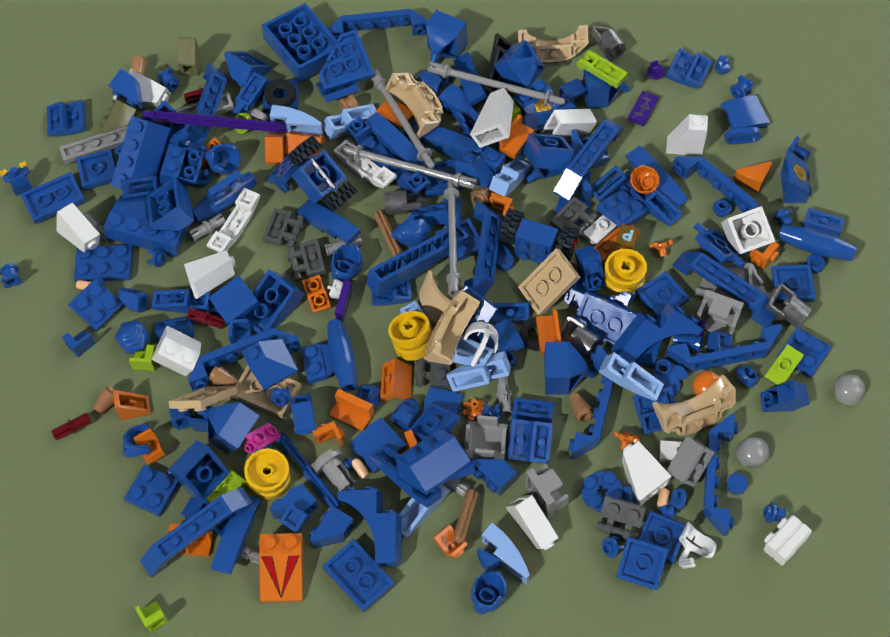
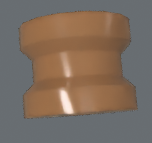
[339,94,358,110]

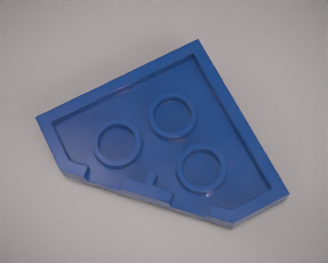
[319,29,374,92]

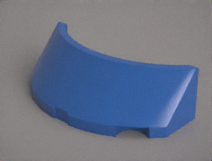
[563,263,637,312]

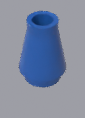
[673,334,703,353]

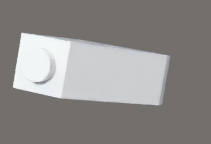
[113,69,170,107]
[540,109,597,142]
[666,114,708,156]
[56,203,100,253]
[184,250,236,299]
[622,441,671,505]
[505,495,559,550]

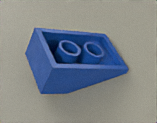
[240,269,305,333]

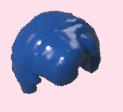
[205,143,241,175]

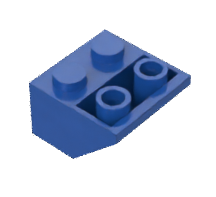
[160,143,205,187]

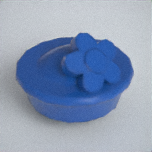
[736,365,758,387]

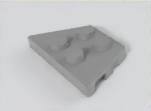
[695,261,770,299]

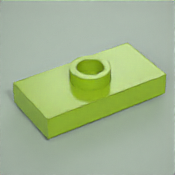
[765,344,804,386]
[205,469,247,503]

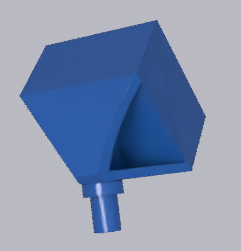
[426,10,468,63]
[494,40,545,93]
[583,57,630,109]
[524,133,574,184]
[544,342,595,395]
[197,402,259,454]
[168,440,230,499]

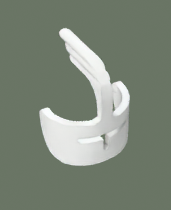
[463,321,499,367]
[678,522,717,569]

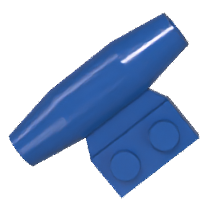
[192,170,257,223]
[778,208,857,261]
[301,319,357,392]

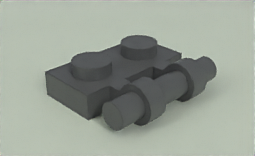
[550,197,598,238]
[263,208,305,248]
[287,239,326,282]
[415,358,450,388]
[596,495,646,541]

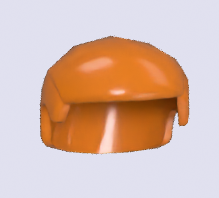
[630,165,660,194]
[692,371,719,396]

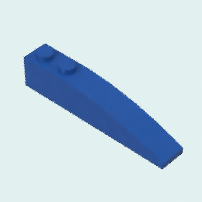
[405,121,506,175]
[366,224,469,297]

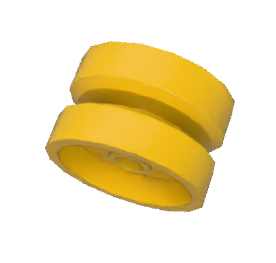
[604,249,647,296]
[388,311,433,361]
[244,448,291,500]

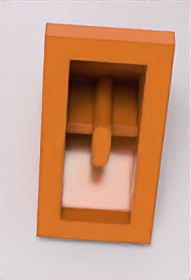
[265,133,286,164]
[734,161,772,193]
[113,390,151,421]

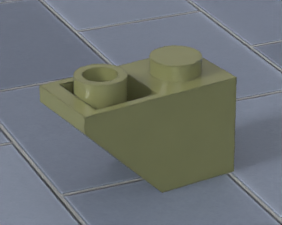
[178,36,202,76]
[99,97,136,133]

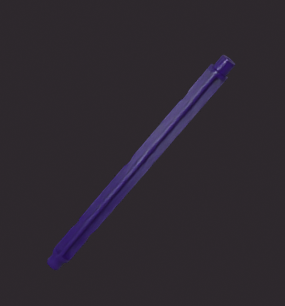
[143,110,287,133]

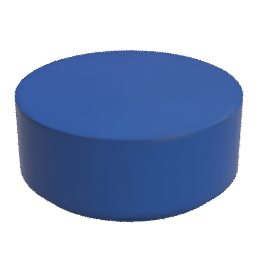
[805,254,826,274]
[726,473,748,495]

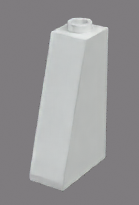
[470,88,514,148]

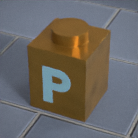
[613,223,639,251]

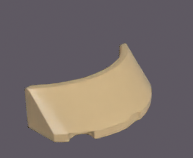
[518,23,589,63]
[385,72,443,139]
[419,270,491,325]
[424,290,480,365]
[652,374,736,435]

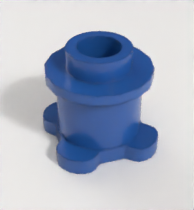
[157,68,180,91]
[730,75,754,98]
[0,264,22,288]

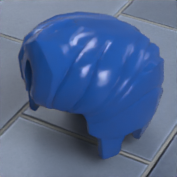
[391,214,432,248]
[331,244,363,282]
[115,320,151,354]
[471,571,508,614]

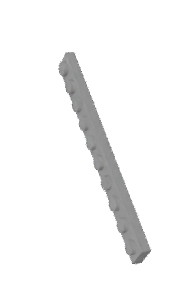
[59,92,234,165]

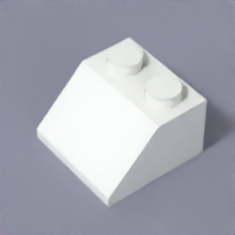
[151,326,201,376]

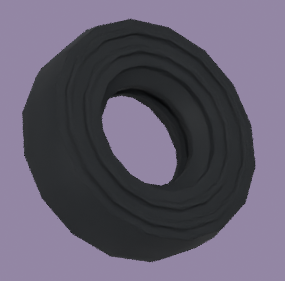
[264,79,296,107]
[520,317,540,351]

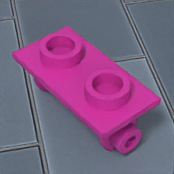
[244,422,282,453]

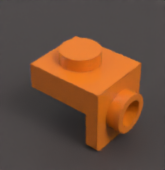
[490,192,515,221]
[749,242,779,269]
[312,421,345,446]
[134,429,165,465]
[432,524,468,558]

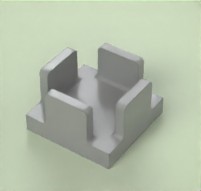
[696,290,744,335]
[465,415,508,461]
[525,464,569,520]

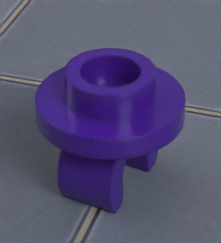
[647,60,665,80]

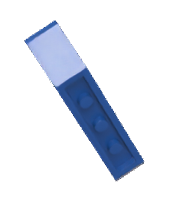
[328,9,428,39]
[182,63,227,147]
[345,117,430,194]
[553,119,624,202]
[673,156,758,213]
[463,201,502,297]
[672,252,777,327]
[666,324,782,372]
[188,328,301,391]
[568,345,614,459]
[703,414,738,536]
[140,487,254,577]

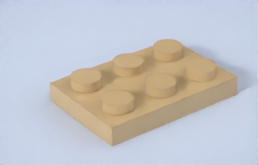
[518,249,580,316]
[232,365,302,419]
[168,386,238,412]

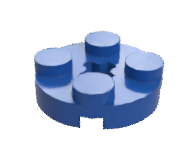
[581,472,623,513]

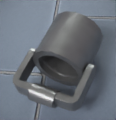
[589,26,627,60]
[384,190,424,216]
[766,284,811,328]
[559,316,601,359]

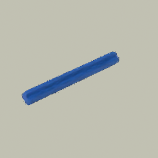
[276,432,341,508]

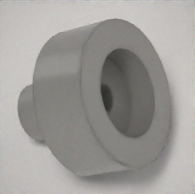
[250,109,269,121]

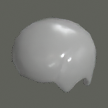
[834,374,865,406]
[736,437,770,467]

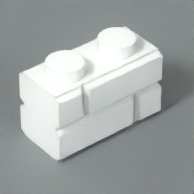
[763,515,812,566]

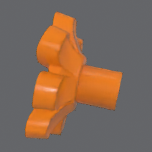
[649,240,673,257]
[462,398,485,421]
[614,431,640,450]

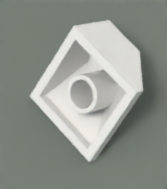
[721,206,775,254]

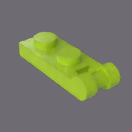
[576,50,628,89]

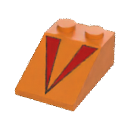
[259,533,304,603]

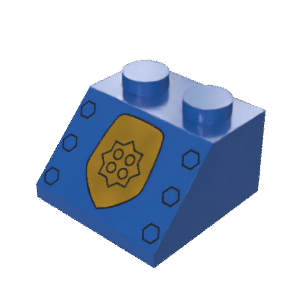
[513,78,562,132]
[781,152,811,203]

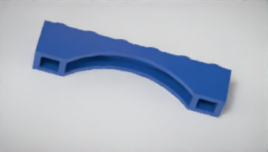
[438,83,526,160]

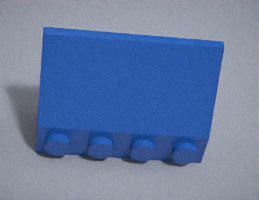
[262,3,337,82]
[104,192,189,257]

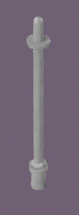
[427,61,565,106]
[371,69,434,169]
[341,145,478,190]
[443,181,461,297]

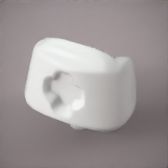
[327,279,343,299]

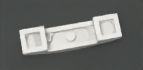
[333,140,397,189]
[206,188,260,252]

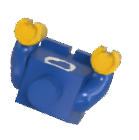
[0,161,33,196]

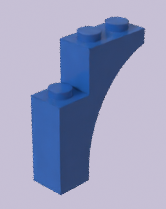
[611,303,703,364]
[337,486,402,567]

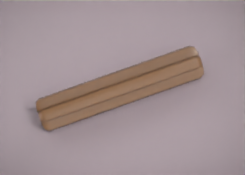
[374,210,402,257]
[453,489,478,544]

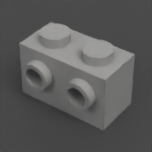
[667,436,715,487]

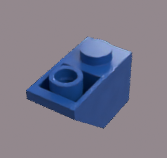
[108,69,143,109]
[574,245,605,292]
[760,380,810,412]
[291,393,316,435]
[472,459,517,496]
[269,483,319,519]
[309,506,355,548]

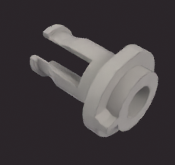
[311,449,356,491]

